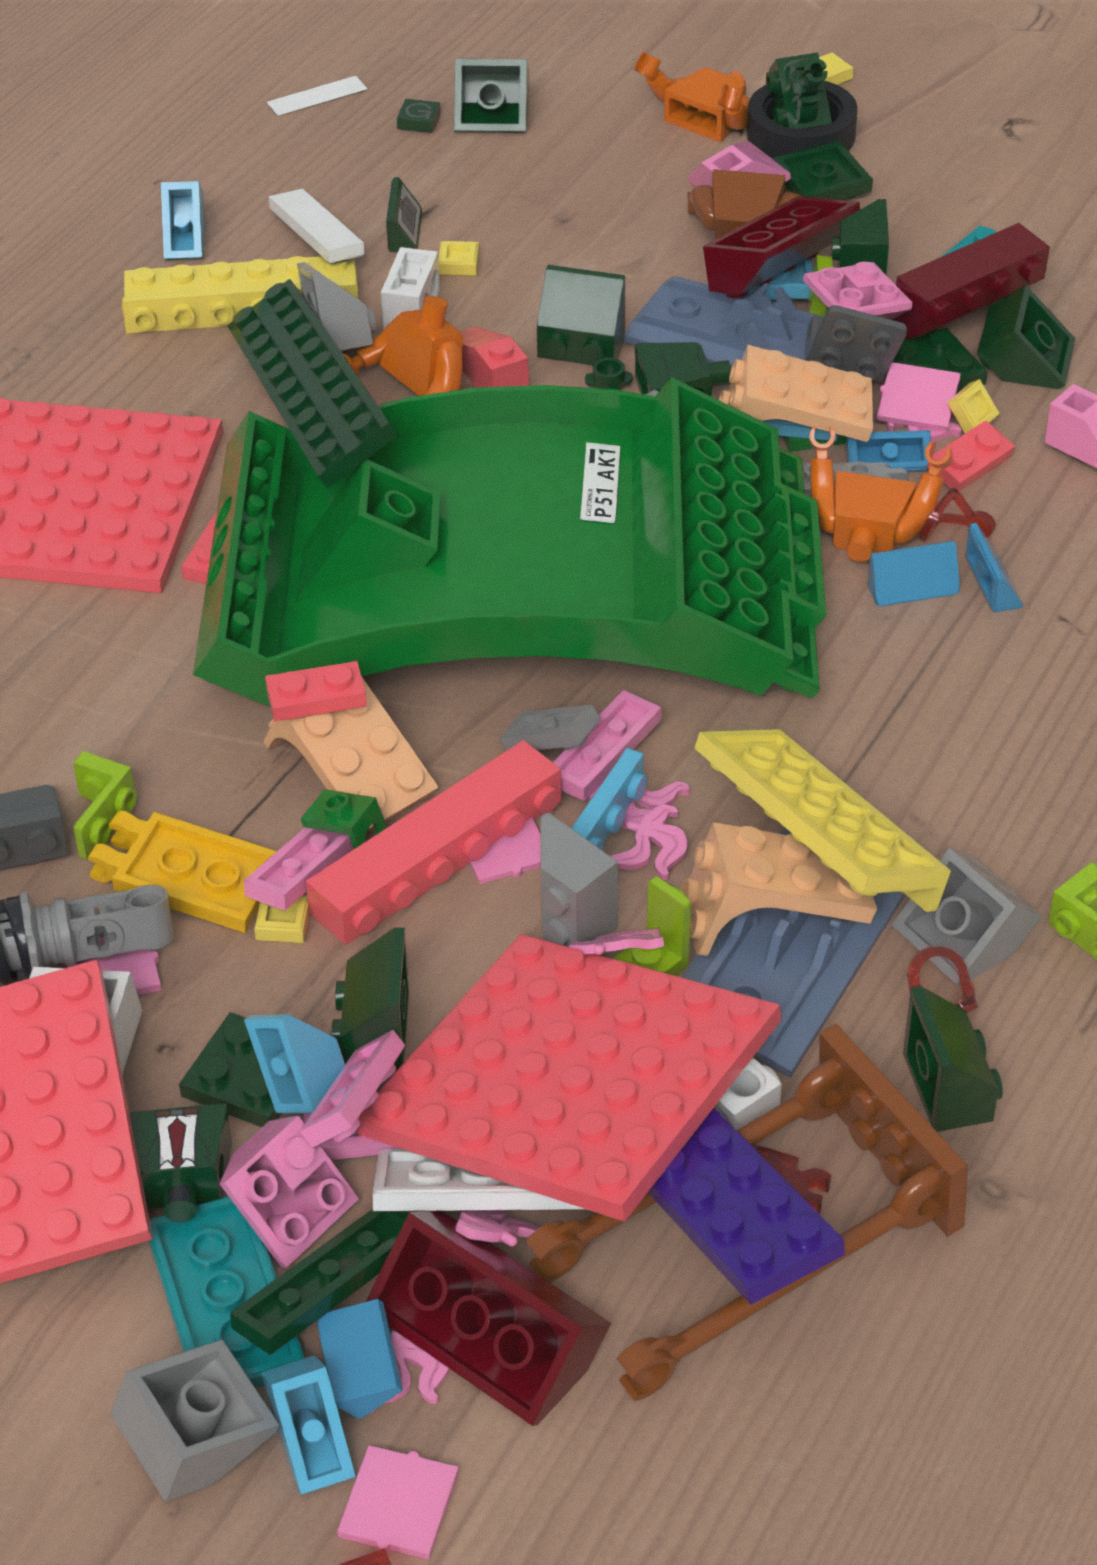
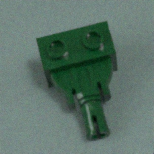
[766,52,832,129]

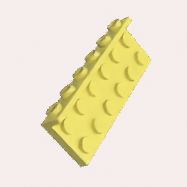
[122,256,359,334]
[694,729,951,912]

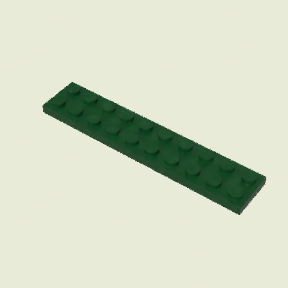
[227,279,398,488]

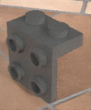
[804,305,907,383]
[0,785,69,870]

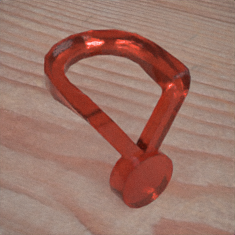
[918,488,996,542]
[907,946,978,1013]

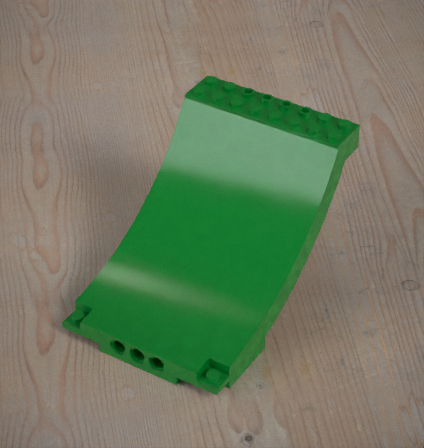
[193,377,826,707]

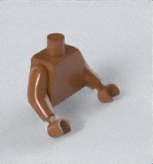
[687,169,802,239]

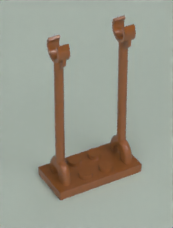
[526,1023,968,1401]

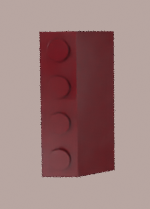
[703,196,860,298]
[892,223,1050,340]
[365,1211,611,1426]

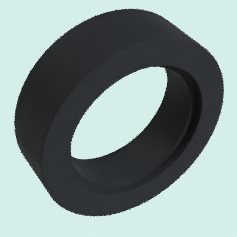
[747,81,858,159]

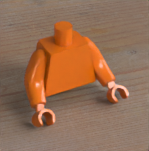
[634,51,750,143]
[343,296,463,396]
[809,426,953,562]

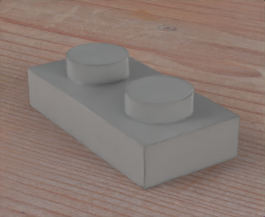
[500,704,600,752]

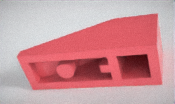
[461,326,529,388]

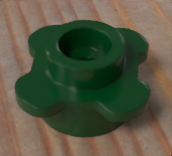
[585,358,633,390]

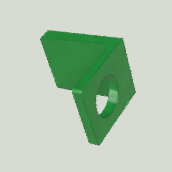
[300,789,387,849]

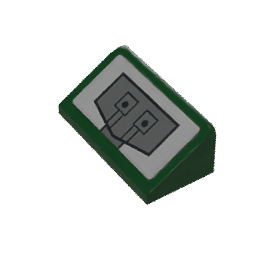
[386,177,422,252]

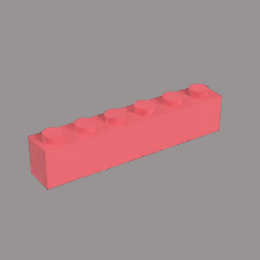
[305,740,562,945]

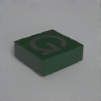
[397,99,441,133]

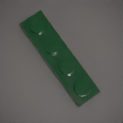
[230,1209,409,1355]

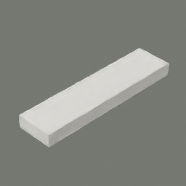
[268,188,364,264]

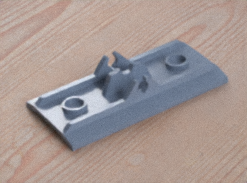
[624,276,824,367]
[681,827,906,1078]

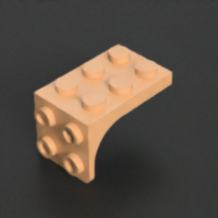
[718,345,873,442]
[263,676,439,834]
[680,822,877,957]

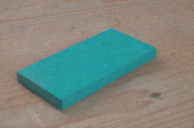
[148,1196,304,1388]

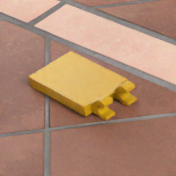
[88,811,277,933]

